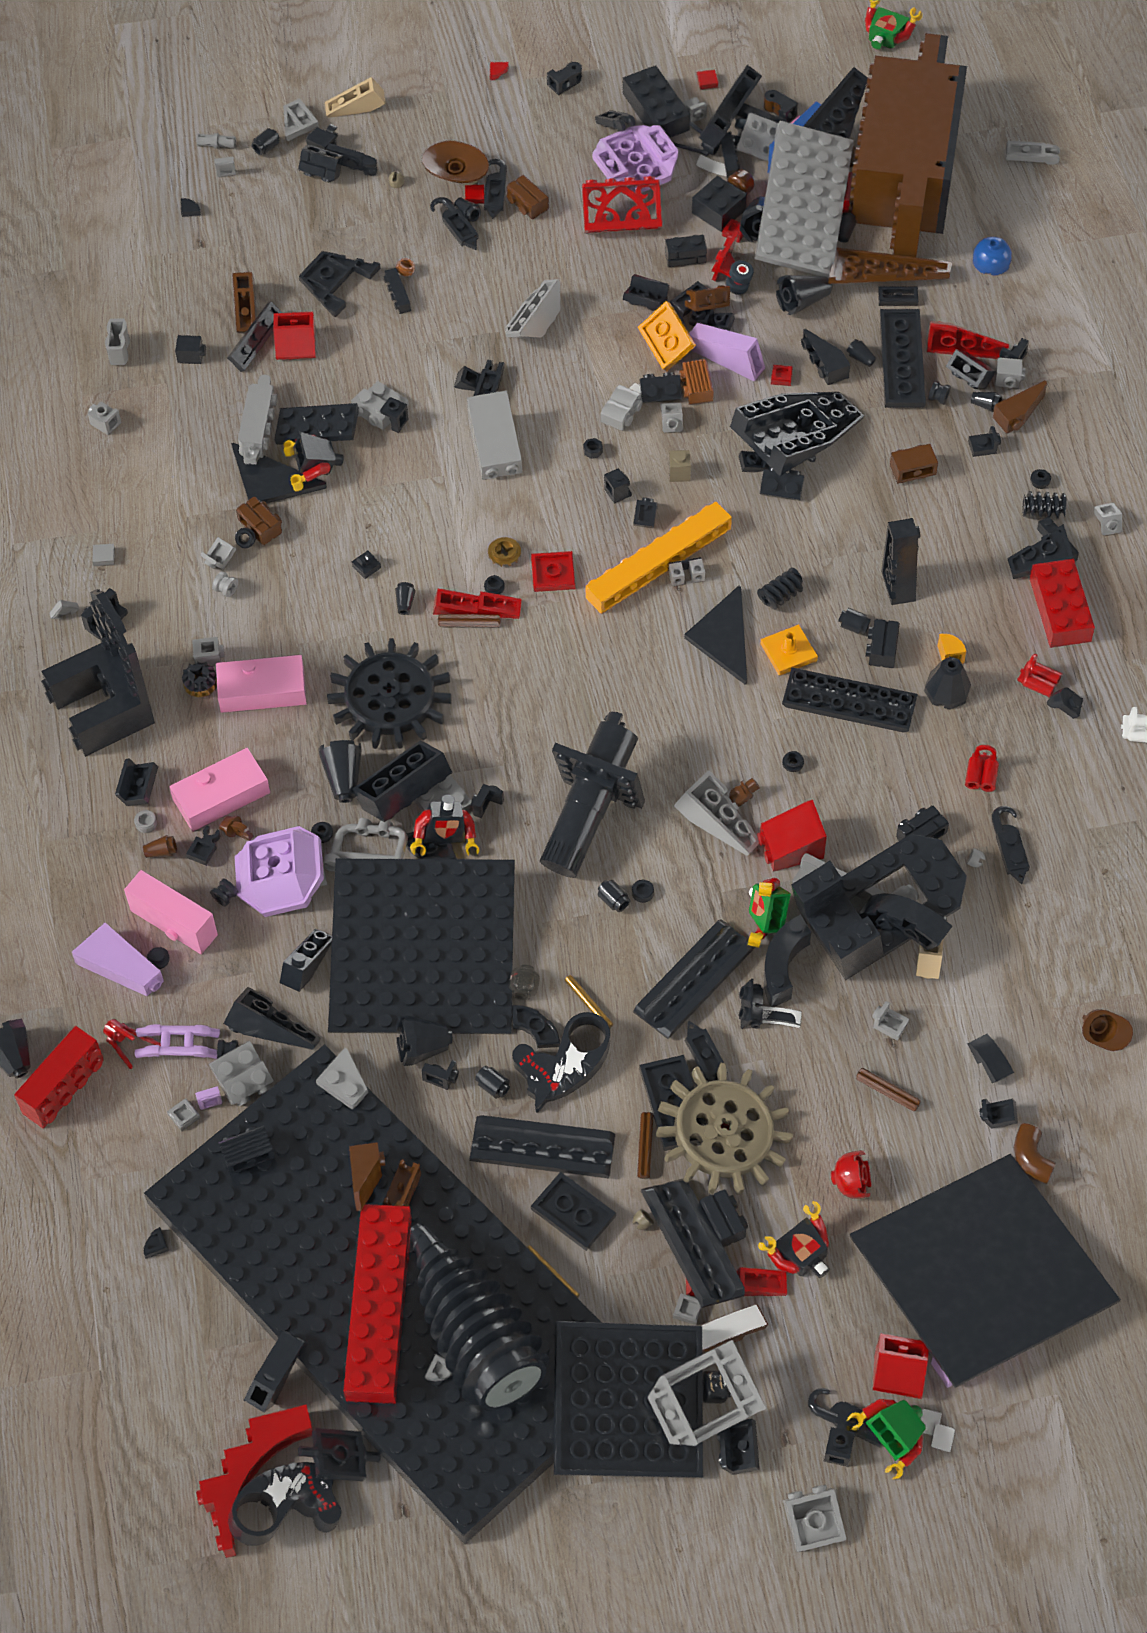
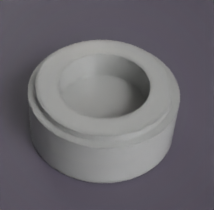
[134,810,157,833]

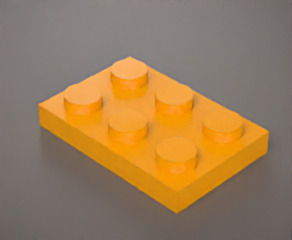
[638,301,696,371]

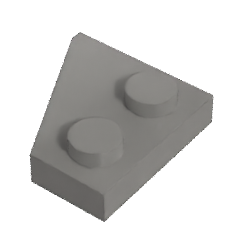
[283,98,319,142]

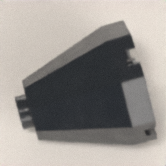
[739,196,765,242]
[924,657,971,710]
[396,1016,453,1066]
[0,1019,31,1079]

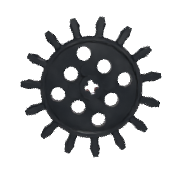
[327,638,452,749]

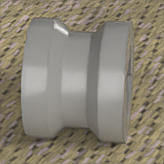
[212,572,238,597]

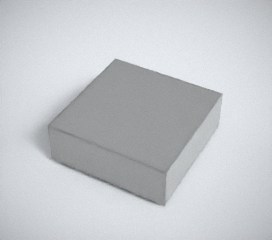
[214,157,236,177]
[93,544,115,566]
[167,1098,200,1131]
[673,1293,702,1325]

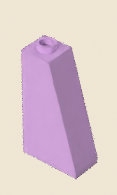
[689,323,765,381]
[72,923,164,996]

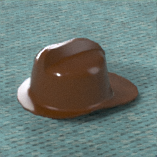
[1082,1009,1133,1051]

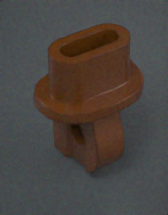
[729,778,760,807]
[219,815,254,841]

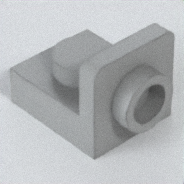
[682,97,707,122]
[661,403,683,432]
[1094,503,1122,535]

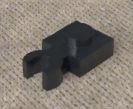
[186,826,221,866]

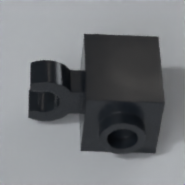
[306,124,338,150]

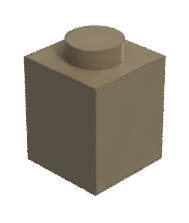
[669,450,691,482]

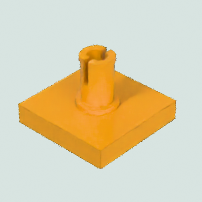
[760,624,818,676]

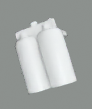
[1121,707,1147,743]

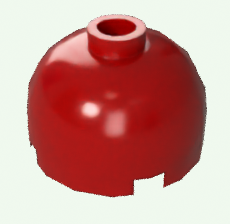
[831,1150,871,1199]

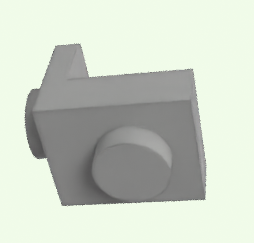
[200,537,236,570]
[872,1001,909,1041]

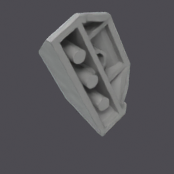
[505,279,560,339]

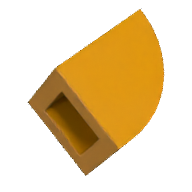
[937,634,966,664]

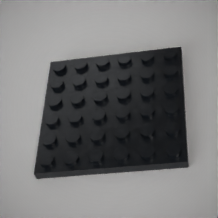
[554,1321,703,1478]

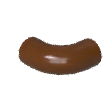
[1013,1123,1056,1184]

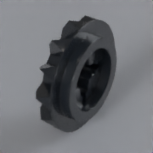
[182,661,216,692]

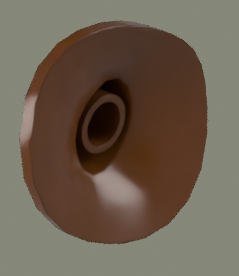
[422,140,489,183]

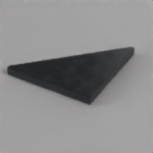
[231,443,327,503]
[684,585,747,685]

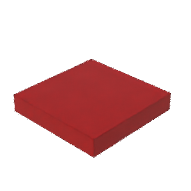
[531,551,575,592]

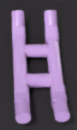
[135,1024,220,1059]

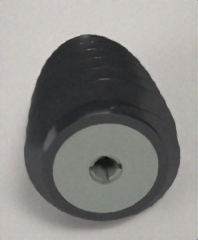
[410,1223,550,1411]

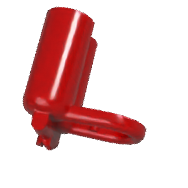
[1017,654,1062,698]
[965,745,999,792]

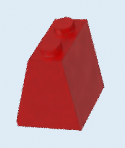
[757,800,827,872]

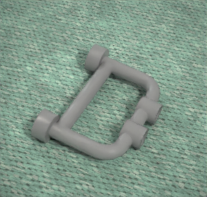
[323,818,408,871]

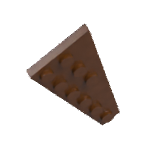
[828,247,952,284]

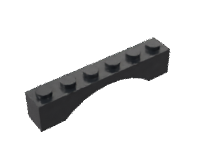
[699,64,762,149]

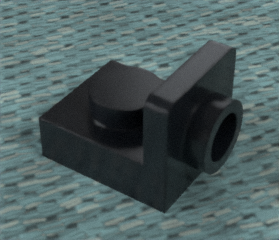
[999,338,1029,361]
[380,397,409,433]
[968,426,1001,457]
[633,498,658,528]
[421,1060,459,1090]

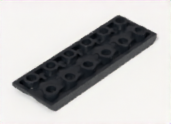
[782,667,918,733]
[633,919,755,1039]
[469,1115,616,1178]
[641,1178,745,1308]

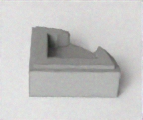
[49,600,79,619]
[425,1355,454,1381]

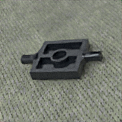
[298,1428,381,1482]

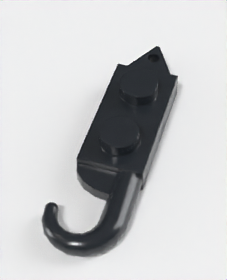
[484,159,507,219]
[430,197,479,250]
[992,806,1030,884]
[684,1021,728,1082]
[808,1388,883,1447]

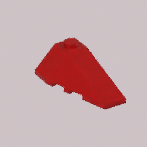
[927,321,1009,359]

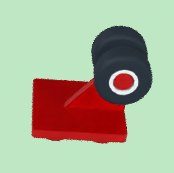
[712,231,754,295]

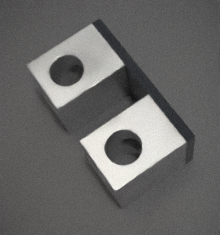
[668,557,705,586]

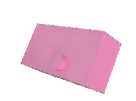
[216,655,307,713]
[169,748,270,832]
[124,870,218,955]

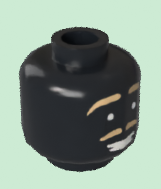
[703,1371,732,1404]

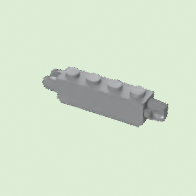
[238,374,277,464]

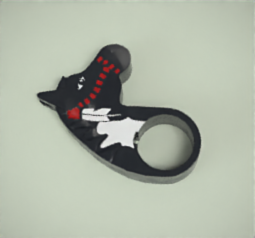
[512,1012,611,1113]
[228,1462,342,1546]

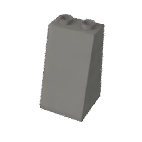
[467,390,522,480]

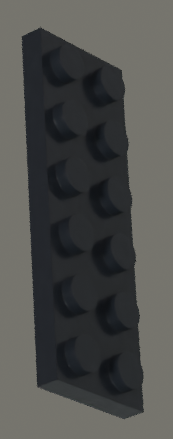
[879,309,926,408]

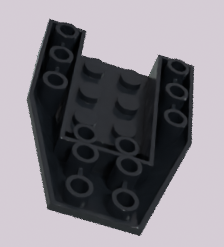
[730,392,864,476]

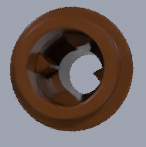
[143,835,177,858]

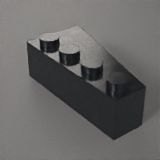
[881,518,921,605]

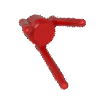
[103,1019,161,1069]

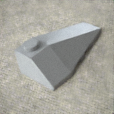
[674,770,759,856]

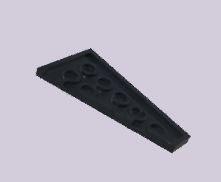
[803,67,868,139]

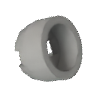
[967,848,985,868]

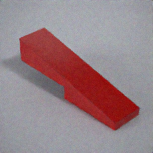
[433,588,522,619]
[686,1267,787,1297]

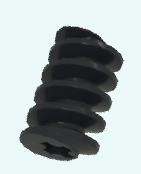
[1022,491,1067,519]
[757,567,803,610]

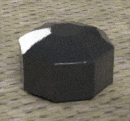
[583,438,603,459]

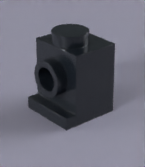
[604,468,632,504]
[824,1424,855,1467]

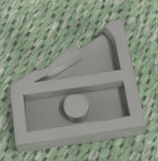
[316,1048,368,1110]

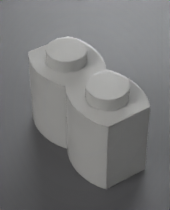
[105,319,130,365]
[601,385,643,431]

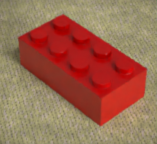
[1030,559,1095,648]
[14,1026,104,1129]

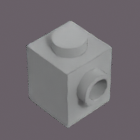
[995,358,1026,388]

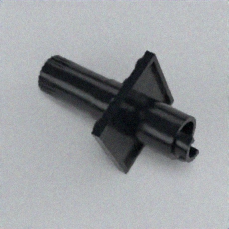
[540,711,645,878]

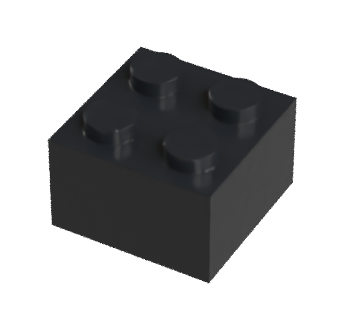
[692,175,747,232]

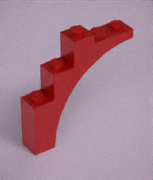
[196,1404,313,1558]

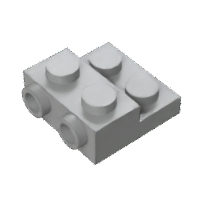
[351,381,409,430]
[208,1041,274,1106]
[783,1484,847,1552]

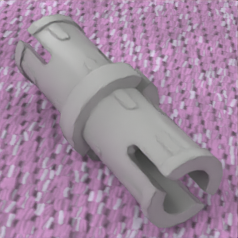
[196,133,236,149]

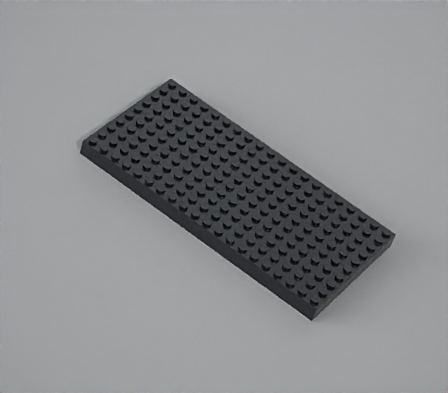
[144,1044,602,1544]

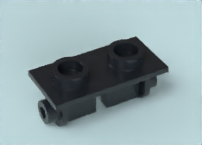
[739,979,764,1029]

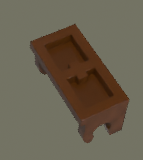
[685,285,730,311]
[382,1160,421,1206]

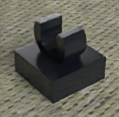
[351,550,381,579]

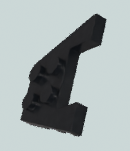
[299,251,381,318]

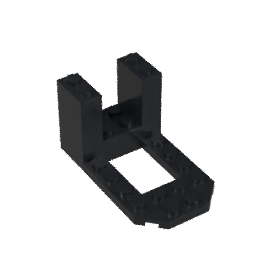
[41,589,155,757]
[791,834,967,981]

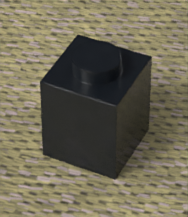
[175,335,206,364]

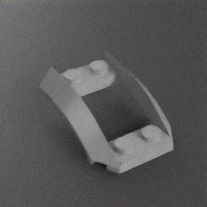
[648,1340,766,1446]

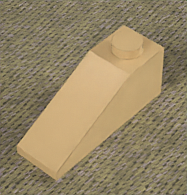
[325,77,386,118]
[916,940,943,979]

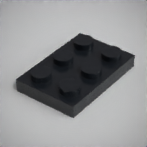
[531,1171,616,1251]

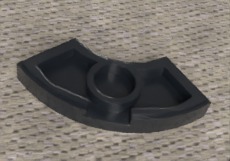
[406,831,457,859]
[512,1005,560,1049]

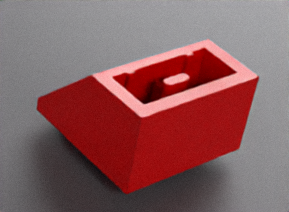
[274,312,316,360]
[872,1333,929,1399]

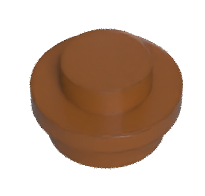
[395,258,415,276]

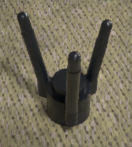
[673,122,721,157]

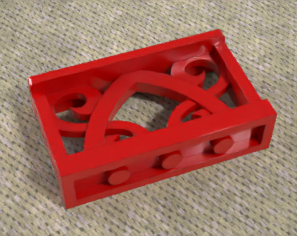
[582,176,662,233]

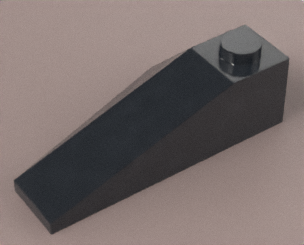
[223,987,321,1050]

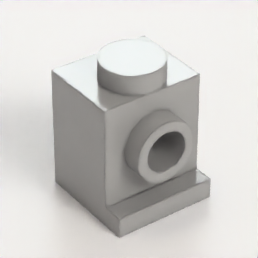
[88,402,121,435]
[192,637,225,665]

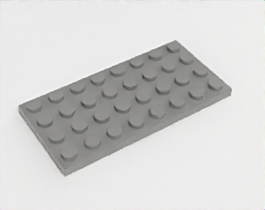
[755,121,854,278]

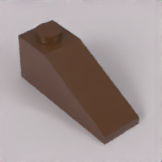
[232,272,256,332]
[993,380,1047,434]
[349,1142,386,1211]

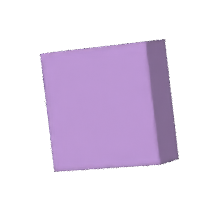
[195,1086,222,1110]

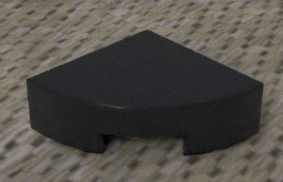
[181,198,201,217]
[143,1227,168,1259]

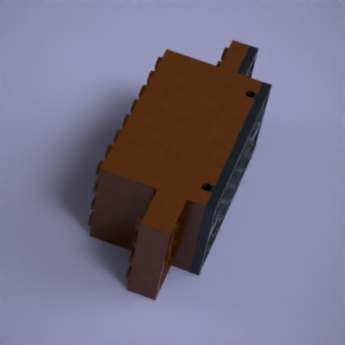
[848,33,967,257]

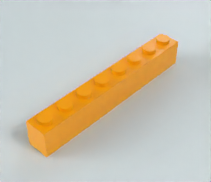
[585,501,732,614]

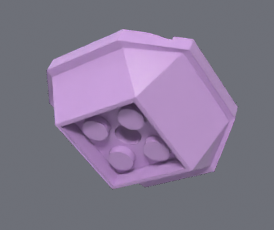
[593,125,678,193]
[235,826,324,917]

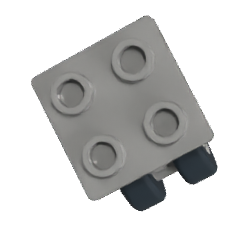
[732,113,778,161]

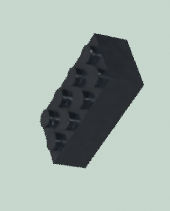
[623,65,690,138]
[352,740,453,822]

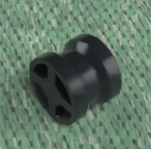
[928,380,951,405]
[210,878,238,907]
[217,1039,239,1059]

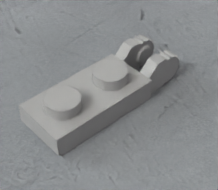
[1006,141,1060,165]

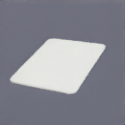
[920,1409,942,1435]
[931,1424,955,1452]

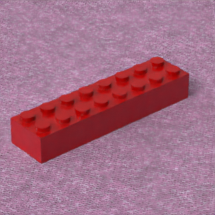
[344,1204,412,1404]

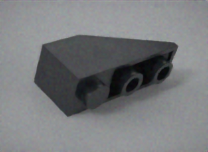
[801,329,851,385]
[280,929,332,992]
[243,1330,305,1413]

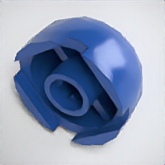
[973,236,1012,276]

